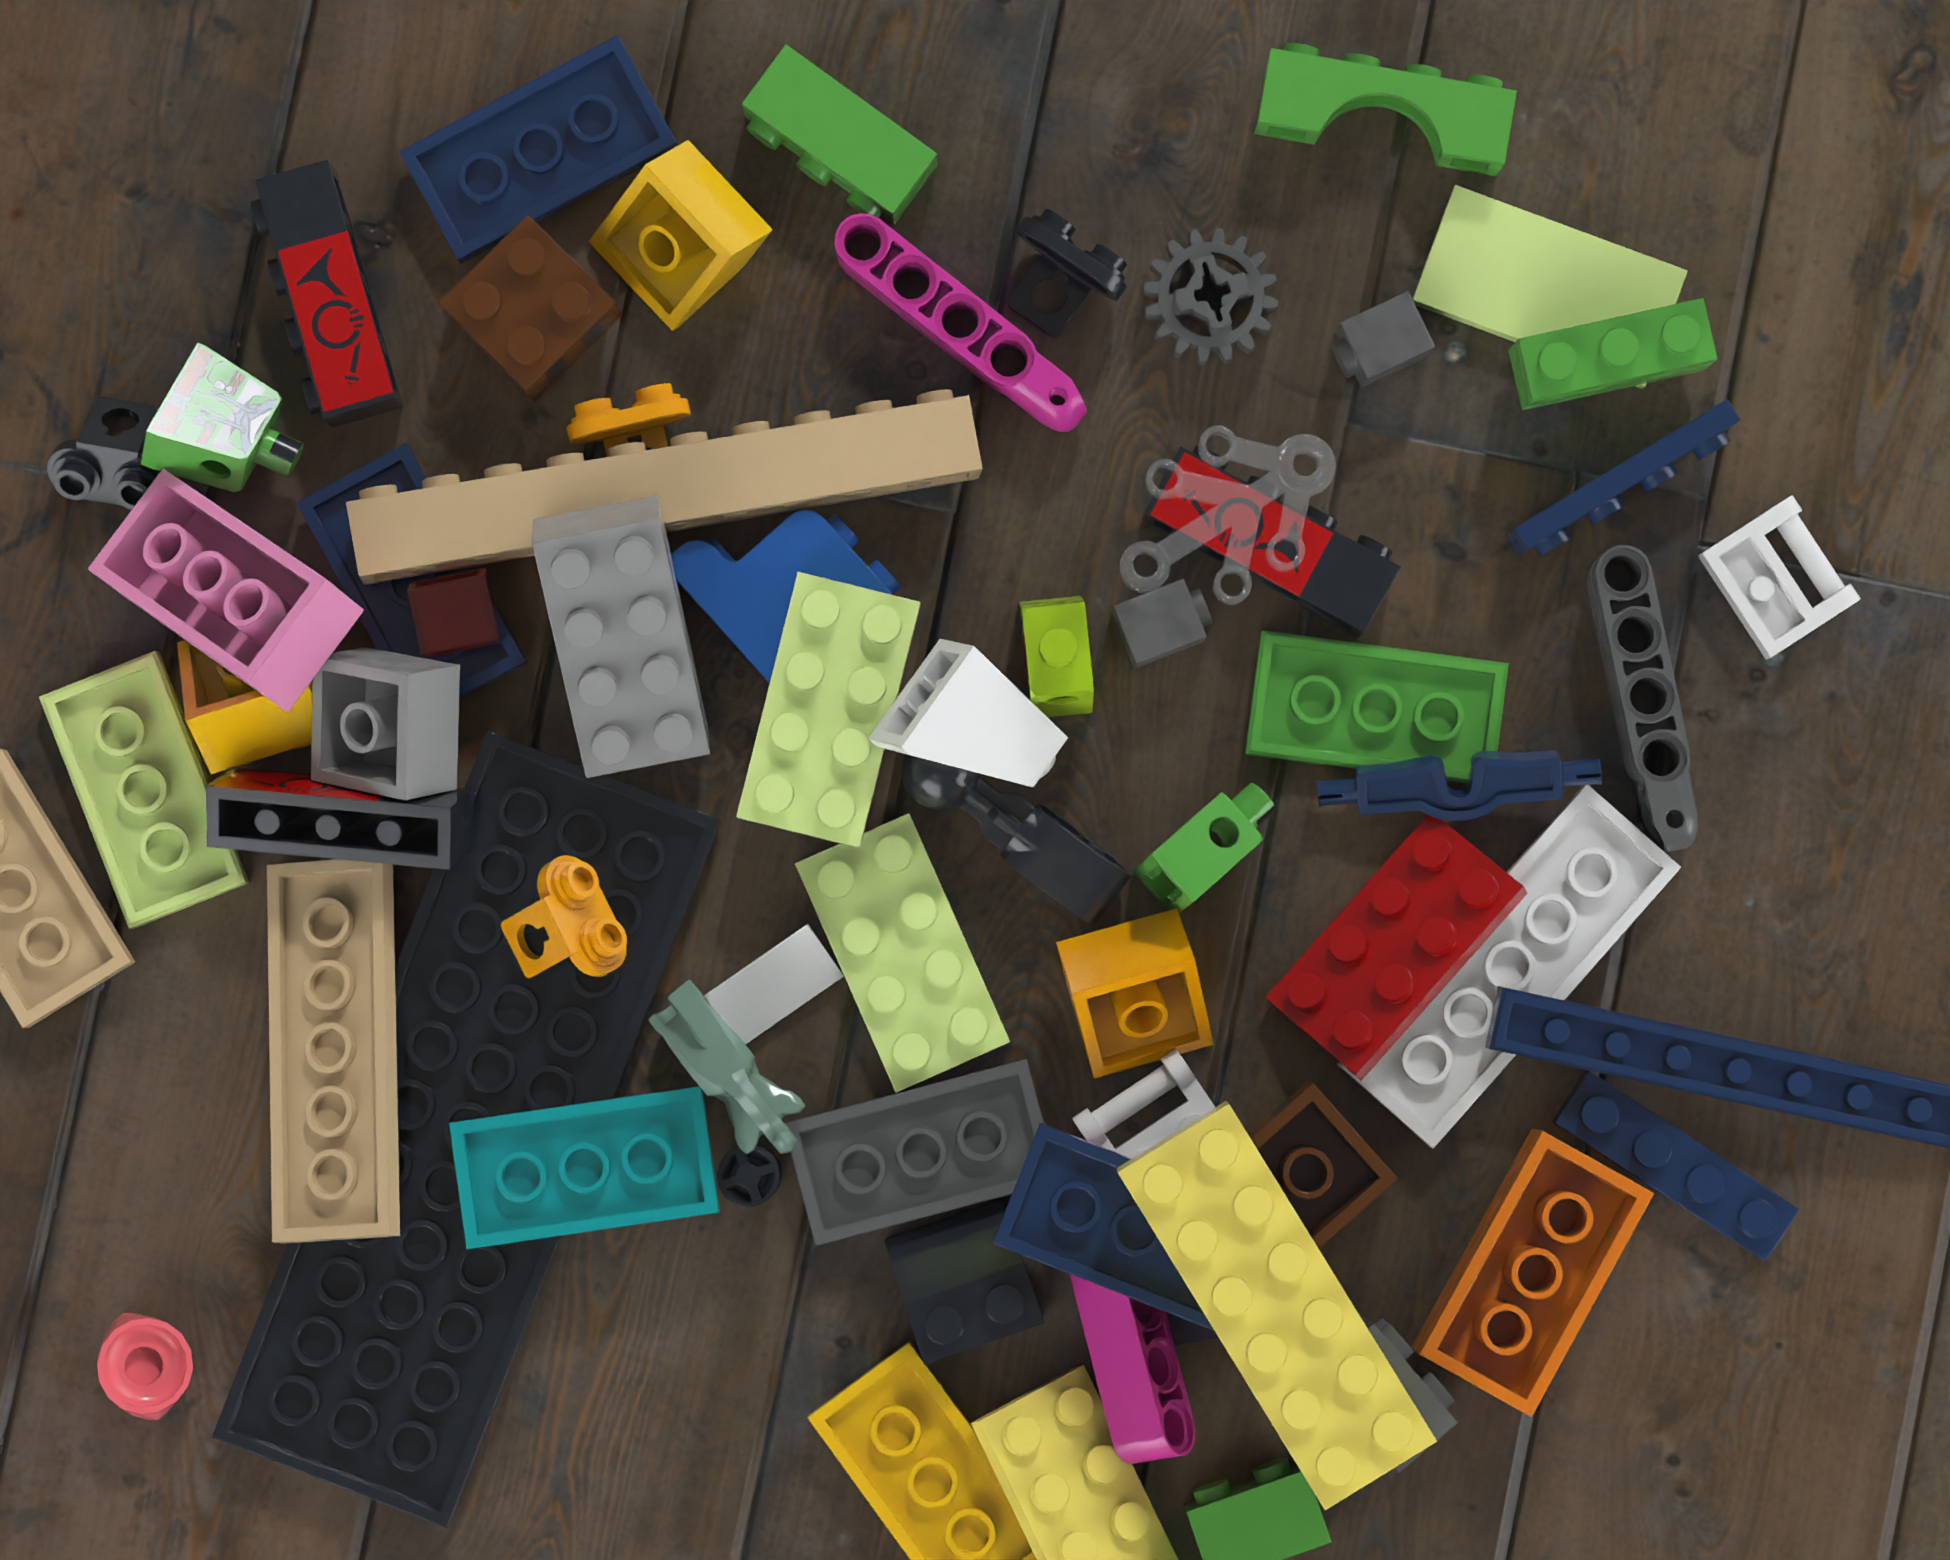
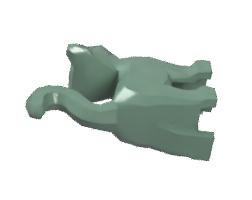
[648,979,805,1155]

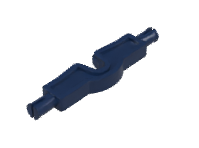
[1317,750,1602,821]

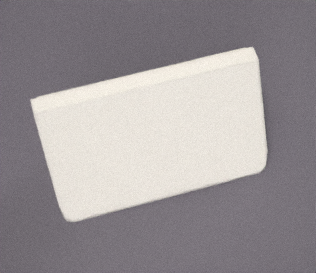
[704,924,844,1045]

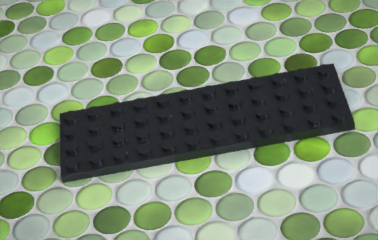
[212,730,722,1528]

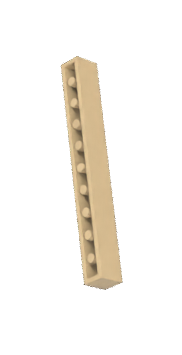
[346,389,983,585]

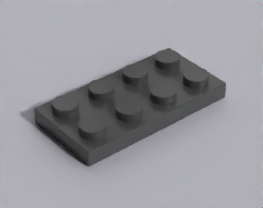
[784,1059,1044,1246]

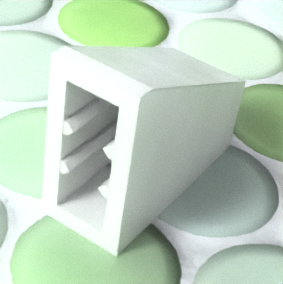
[868,639,1068,787]

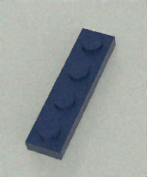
[1506,399,1740,557]
[1552,1070,1800,1262]

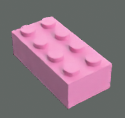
[88,469,364,712]

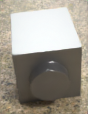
[1332,291,1435,388]
[1111,578,1212,669]

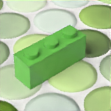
[742,44,937,225]
[1508,298,1717,411]

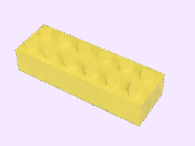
[1117,1101,1437,1510]

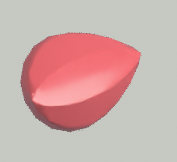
[97,1313,193,1420]

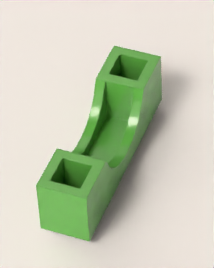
[1254,43,1517,176]

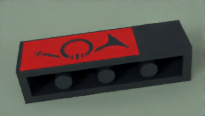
[251,160,403,428]
[1142,445,1401,638]
[206,768,474,870]

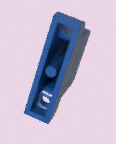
[671,510,901,684]

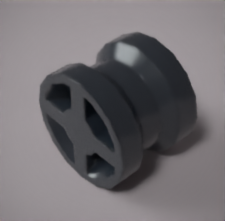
[717,1144,782,1208]

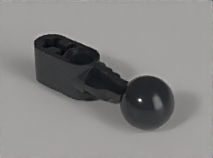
[901,754,1133,925]

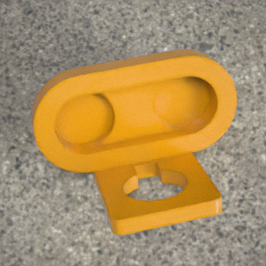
[566,383,691,457]
[501,855,627,978]

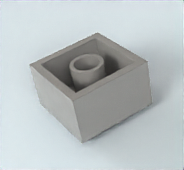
[311,647,460,800]

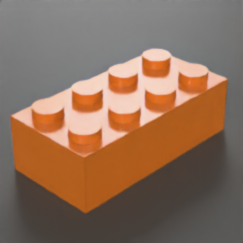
[1411,1128,1654,1417]

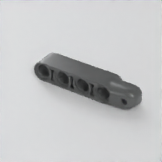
[1586,545,1699,853]

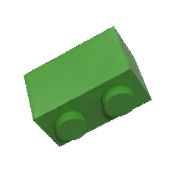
[1183,1458,1332,1560]

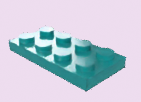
[449,1086,720,1249]

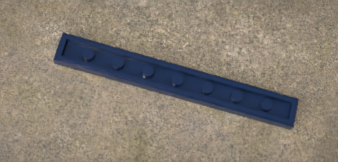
[1485,986,1950,1149]

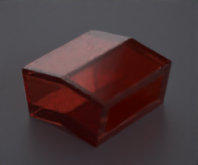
[407,567,502,658]

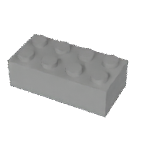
[532,495,710,778]

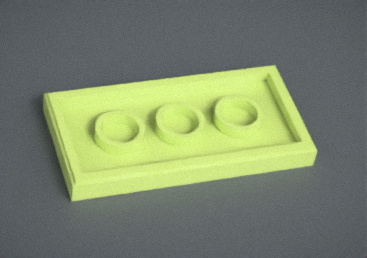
[1412,185,1688,389]
[39,651,249,929]

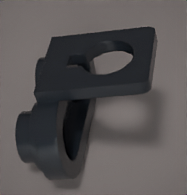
[1008,209,1127,338]
[47,397,161,510]

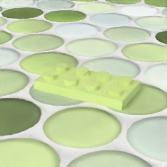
[736,572,921,848]
[795,813,1010,1093]

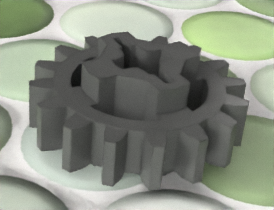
[1143,228,1279,366]

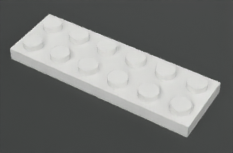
[1337,785,1681,1149]

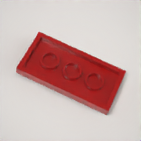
[1265,815,1528,1081]

